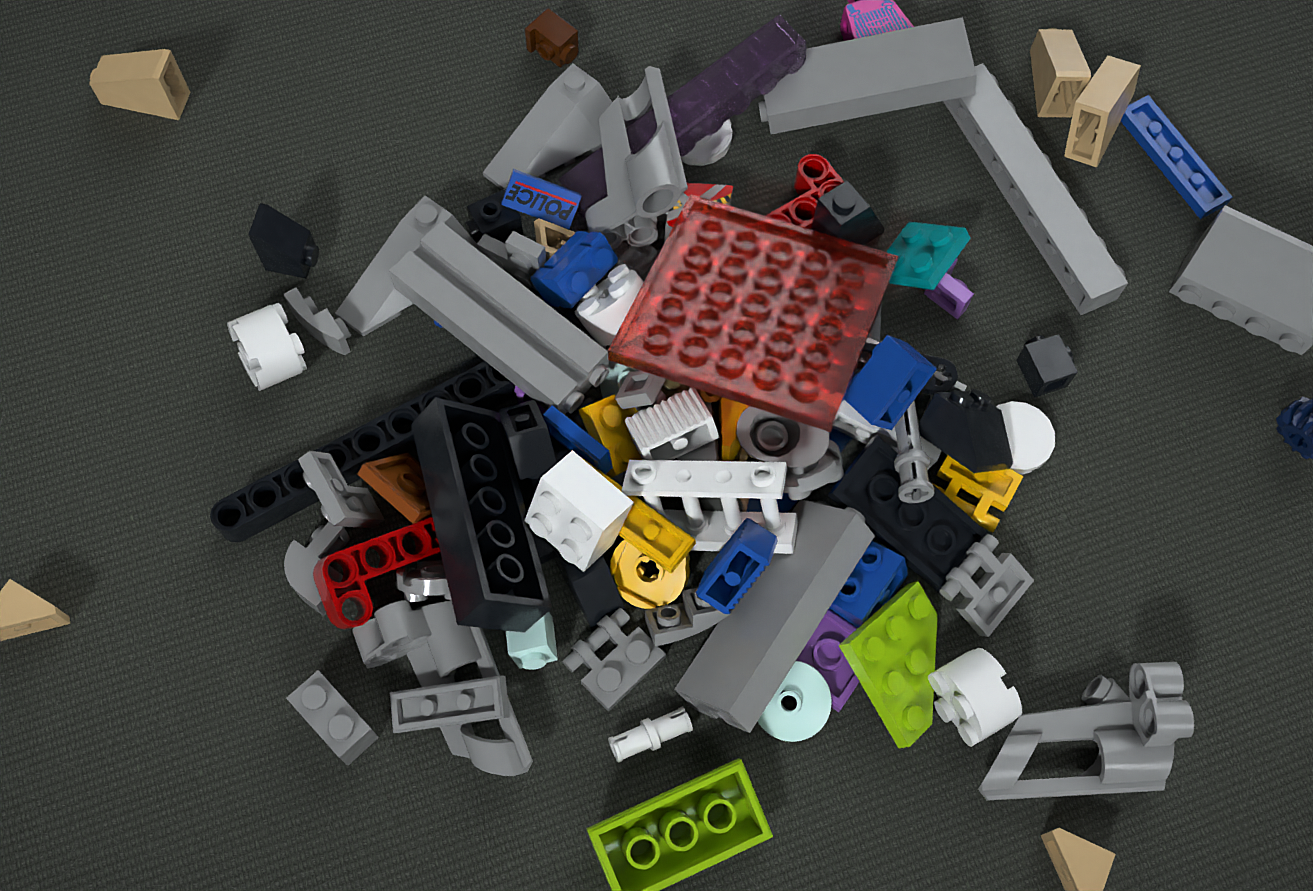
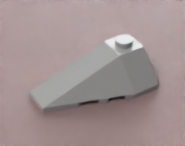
[483,63,612,190]
[335,196,478,336]

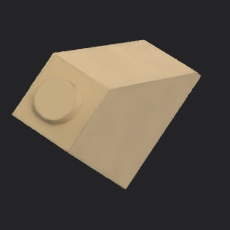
[1030,28,1091,118]
[89,49,191,120]
[1064,56,1141,167]

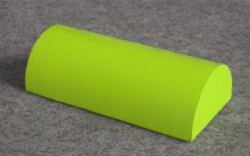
[586,758,773,891]

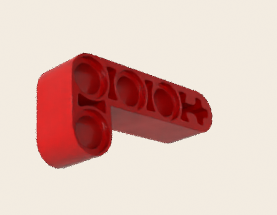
[729,154,844,275]
[313,517,440,629]

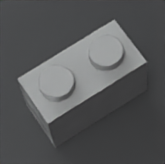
[286,670,379,765]

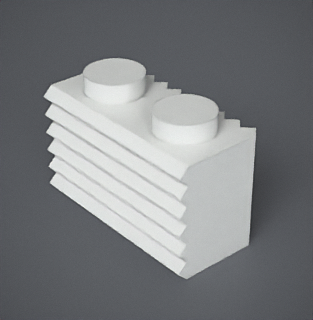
[625,387,719,460]

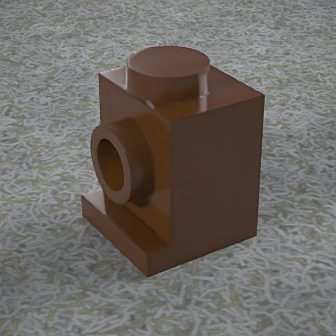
[525,8,579,68]

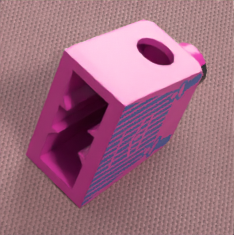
[840,0,914,41]

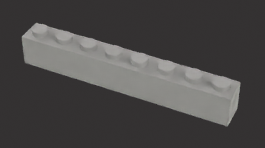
[943,63,1128,315]

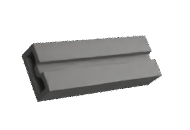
[753,17,976,134]
[389,221,610,415]
[674,499,875,733]

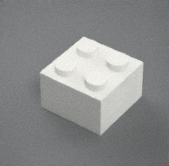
[524,450,634,572]

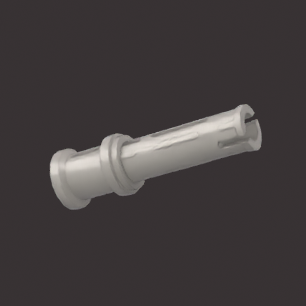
[894,401,935,503]

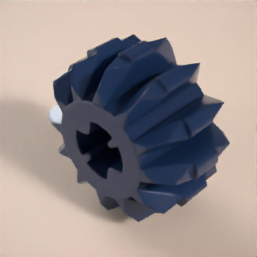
[1276,396,1313,460]

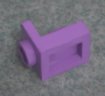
[924,258,974,320]

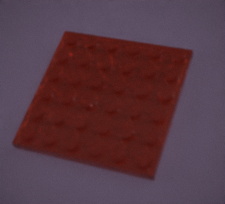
[608,194,899,432]

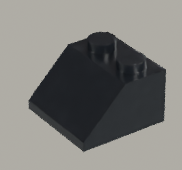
[918,389,1013,473]

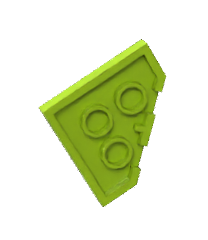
[839,581,938,748]

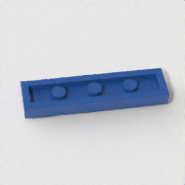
[1121,95,1233,219]

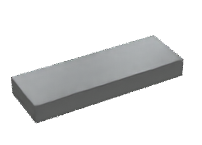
[390,676,510,733]

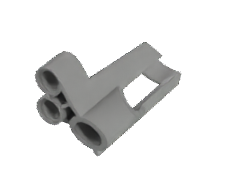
[585,66,688,249]
[352,600,533,776]
[978,661,1194,801]

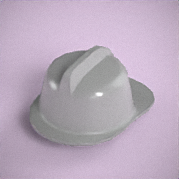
[736,401,829,468]

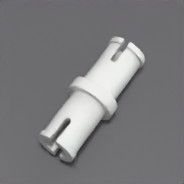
[608,706,693,763]

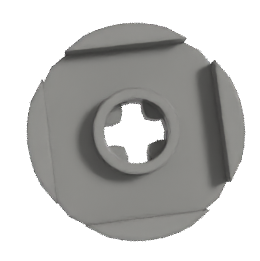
[783,440,844,500]
[396,559,451,602]

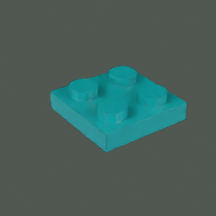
[872,222,970,290]

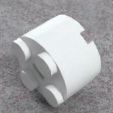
[575,264,661,350]
[227,303,307,391]
[928,648,1022,747]

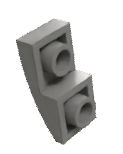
[283,287,351,355]
[645,588,731,647]

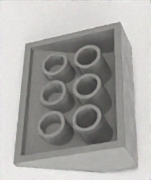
[1169,205,1313,355]

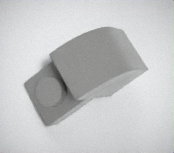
[284,522,351,616]

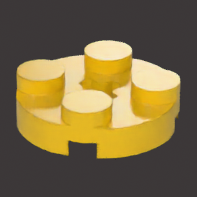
[610,540,690,609]

